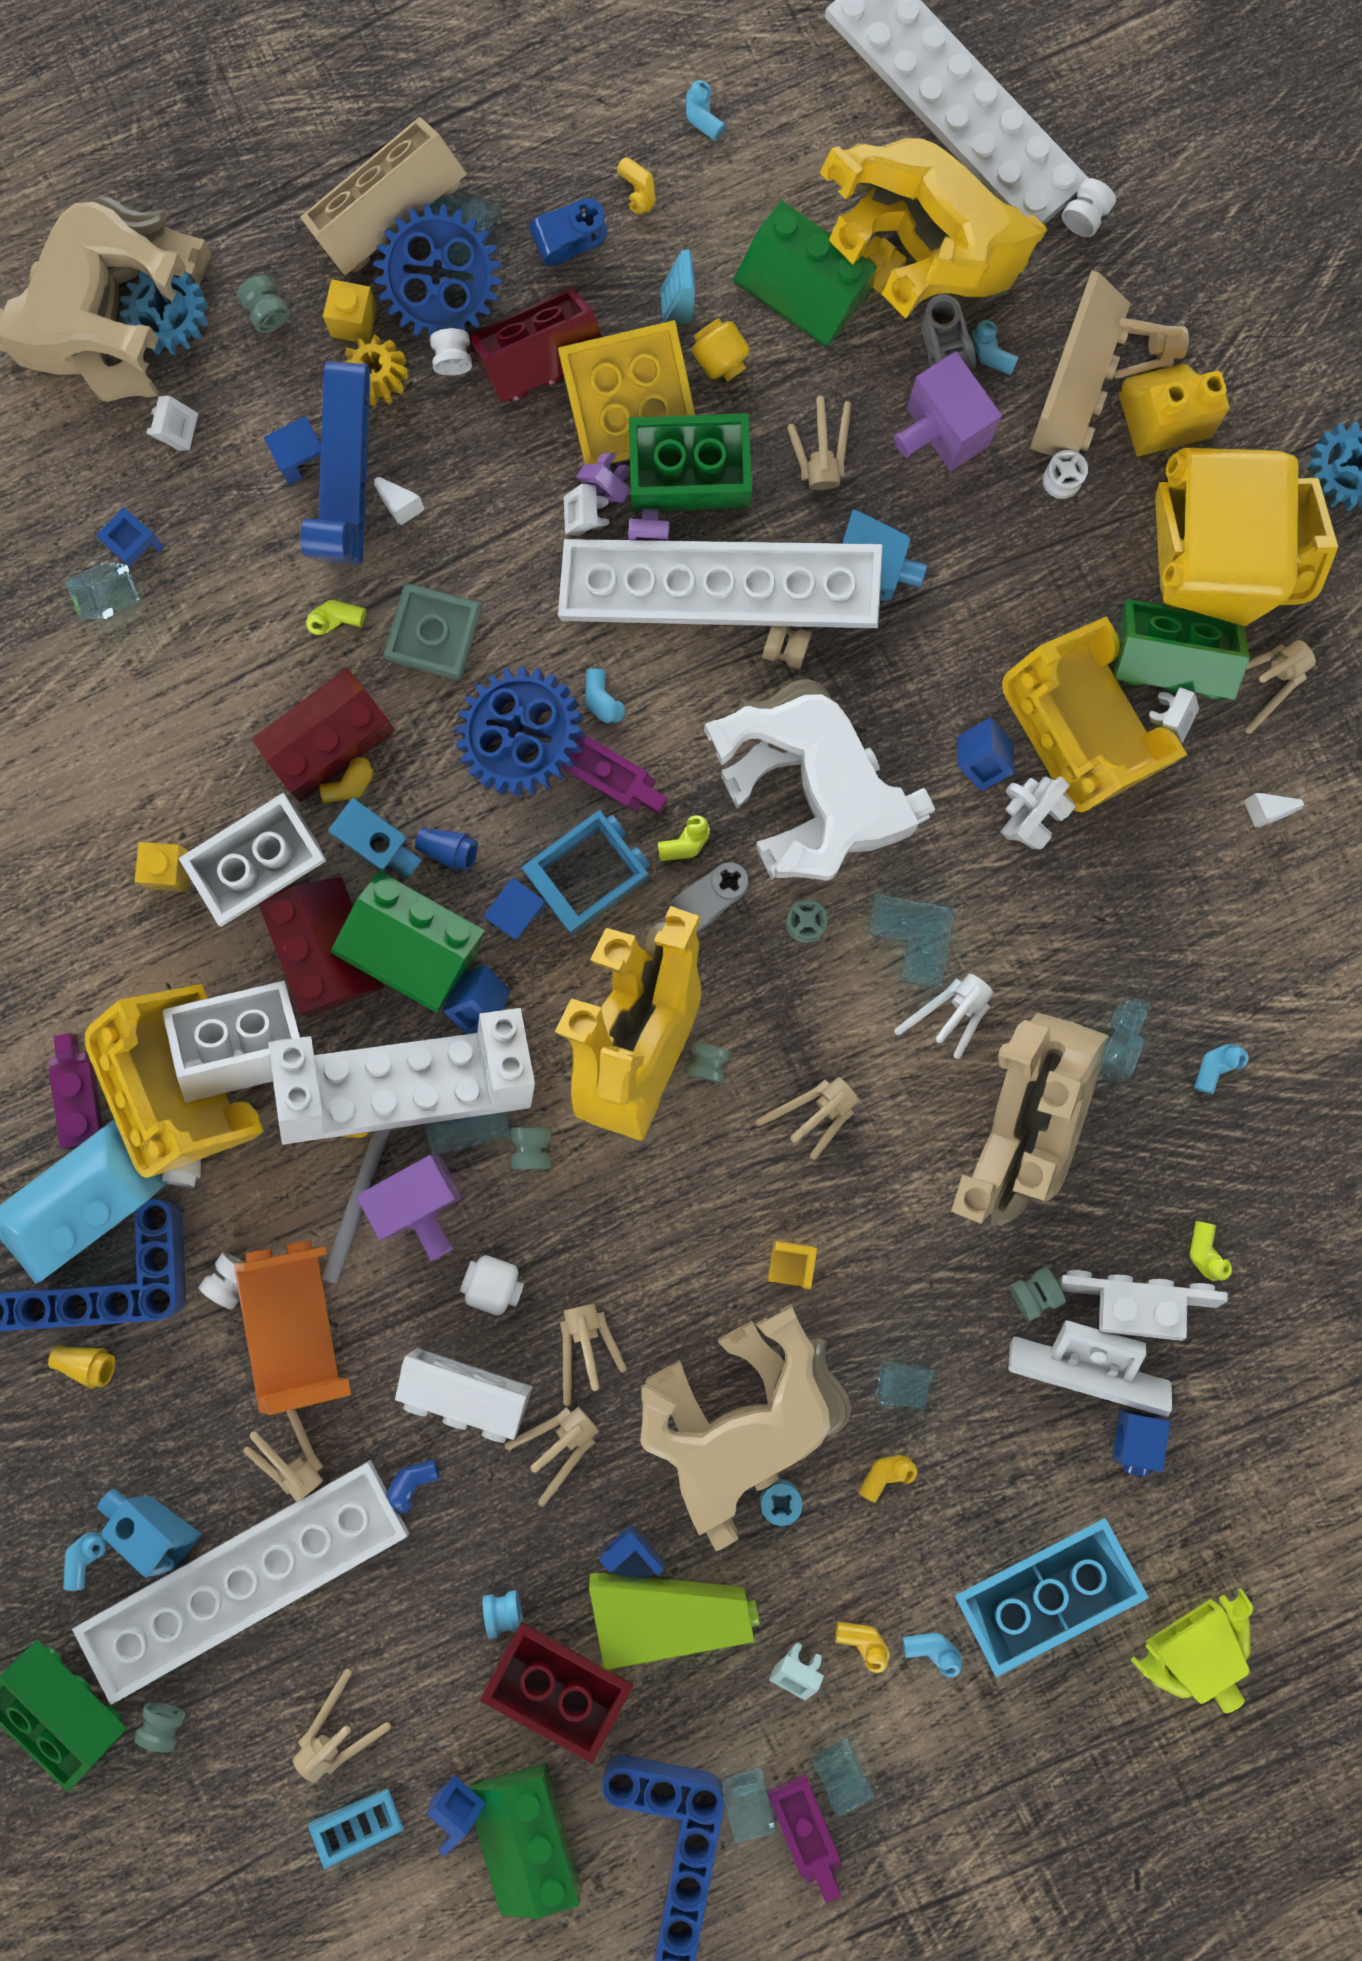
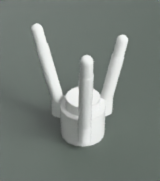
[894,974,994,1059]

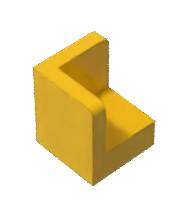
[768,1240,817,1290]

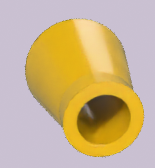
[48,1344,116,1389]

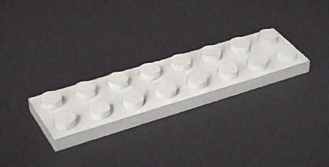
[825,0,1088,225]
[558,539,883,628]
[72,1460,410,1705]

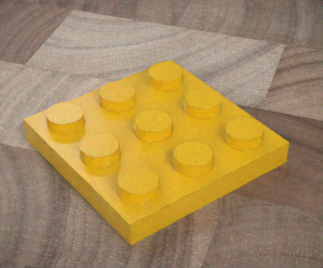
[558,320,695,464]

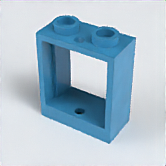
[521,810,650,937]

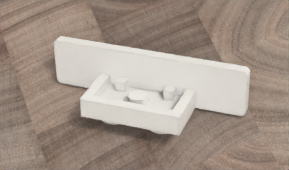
[1057,1270,1228,1341]
[1008,1320,1172,1417]

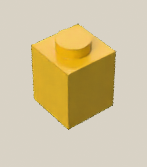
[323,279,377,344]
[135,842,189,892]

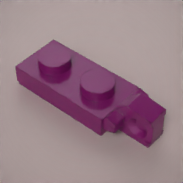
[560,735,669,815]
[48,1033,103,1149]
[767,1774,842,1903]

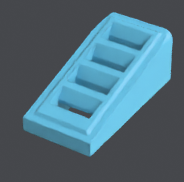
[660,250,695,325]
[308,1788,404,1870]

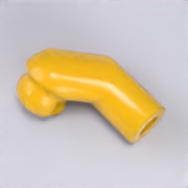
[617,157,656,214]
[320,757,373,804]
[858,1455,917,1503]
[835,1621,890,1673]

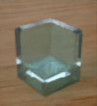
[65,563,139,619]
[875,1359,935,1409]
[812,1737,875,1817]
[722,1768,777,1843]

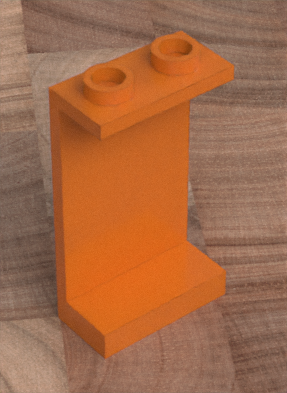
[234,1240,351,1415]

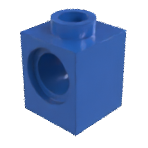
[1112,1409,1170,1477]

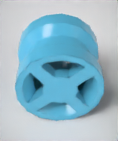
[759,1478,803,1526]
[483,1590,523,1639]

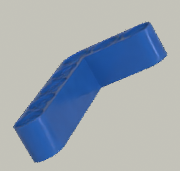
[301,361,370,564]
[0,1198,186,1331]
[602,1755,724,1961]

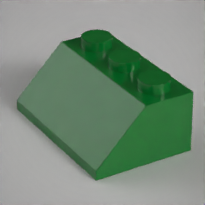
[733,200,877,348]
[629,413,752,512]
[1114,599,1250,700]
[331,871,485,1013]
[0,1640,127,1793]
[467,1762,582,1919]

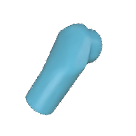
[685,80,726,141]
[971,320,1019,375]
[585,668,625,723]
[1194,1044,1248,1094]
[63,1532,107,1591]
[902,1633,962,1677]

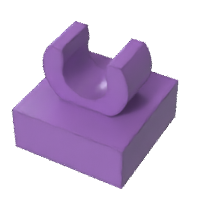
[576,452,631,502]
[628,508,669,541]

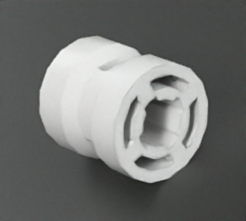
[1062,178,1116,237]
[199,1252,243,1310]

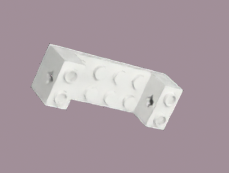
[268,1008,535,1145]

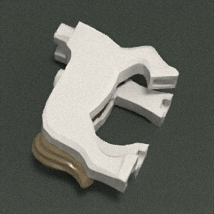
[704,679,935,881]

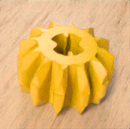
[343,334,409,407]

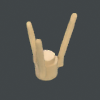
[1114,318,1189,378]
[787,395,852,490]
[1245,640,1316,734]
[755,1077,859,1160]
[560,1303,627,1406]
[505,1406,599,1507]
[243,1409,323,1502]
[293,1669,391,1783]

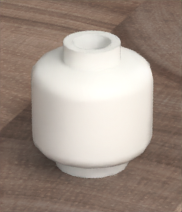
[459,1255,524,1315]

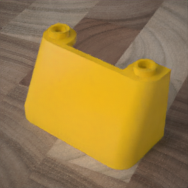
[1162,448,1298,626]
[1155,478,1338,608]
[1002,616,1187,812]
[85,984,264,1178]

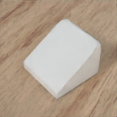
[373,477,425,525]
[1244,793,1304,828]

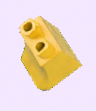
[1119,364,1230,457]

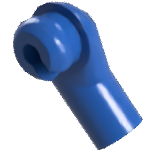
[386,1459,440,1514]

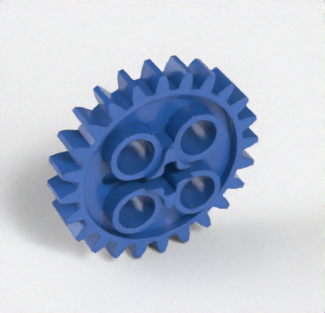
[373,204,503,337]
[455,666,585,797]

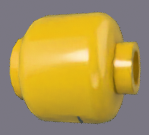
[692,318,750,382]

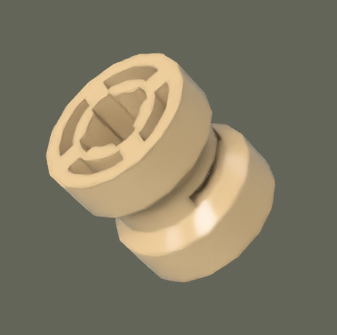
[762,626,812,670]

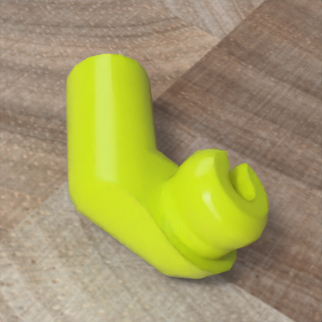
[306,600,366,635]
[658,815,710,862]
[1190,1221,1232,1281]

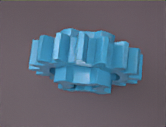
[120,271,209,355]
[1306,422,1362,511]

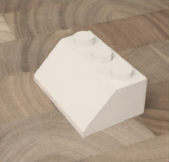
[178,793,326,927]
[162,981,300,1103]
[395,1348,533,1443]

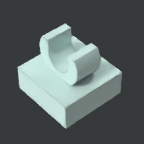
[769,1643,824,1701]

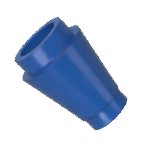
[415,827,478,872]

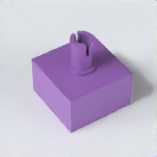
[893,351,1002,472]
[356,1155,464,1262]

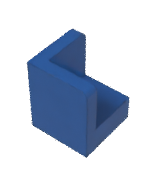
[263,416,321,485]
[96,507,164,567]
[958,717,1015,791]
[483,877,548,940]
[443,964,510,1034]
[599,1524,665,1578]
[426,1775,486,1856]

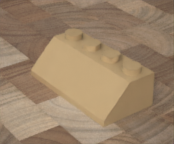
[300,117,467,275]
[1030,270,1131,456]

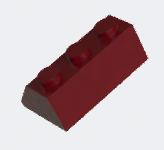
[469,287,602,403]
[252,668,395,802]
[258,877,385,1018]
[480,1622,633,1764]

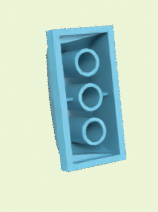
[0,1119,168,1284]
[955,1518,1149,1677]

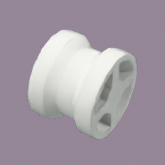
[430,328,472,375]
[1043,450,1088,499]

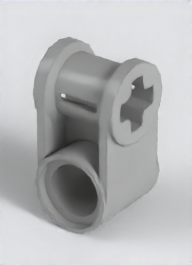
[921,294,976,370]
[671,862,748,933]

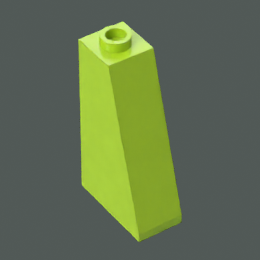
[589,1572,760,1670]

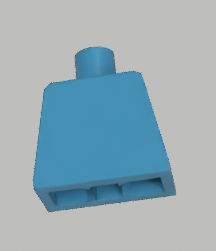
[842,510,927,601]
[328,797,422,879]
[97,1489,202,1578]

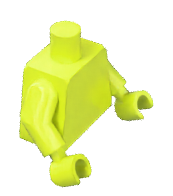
[1131,1588,1253,1713]

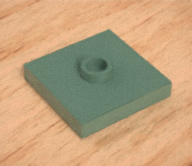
[383,583,483,681]

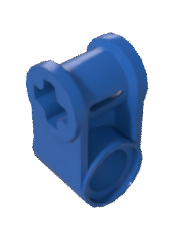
[529,198,607,267]

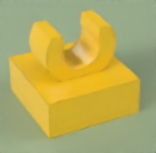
[861,235,907,294]

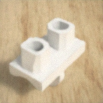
[1000,777,1076,850]

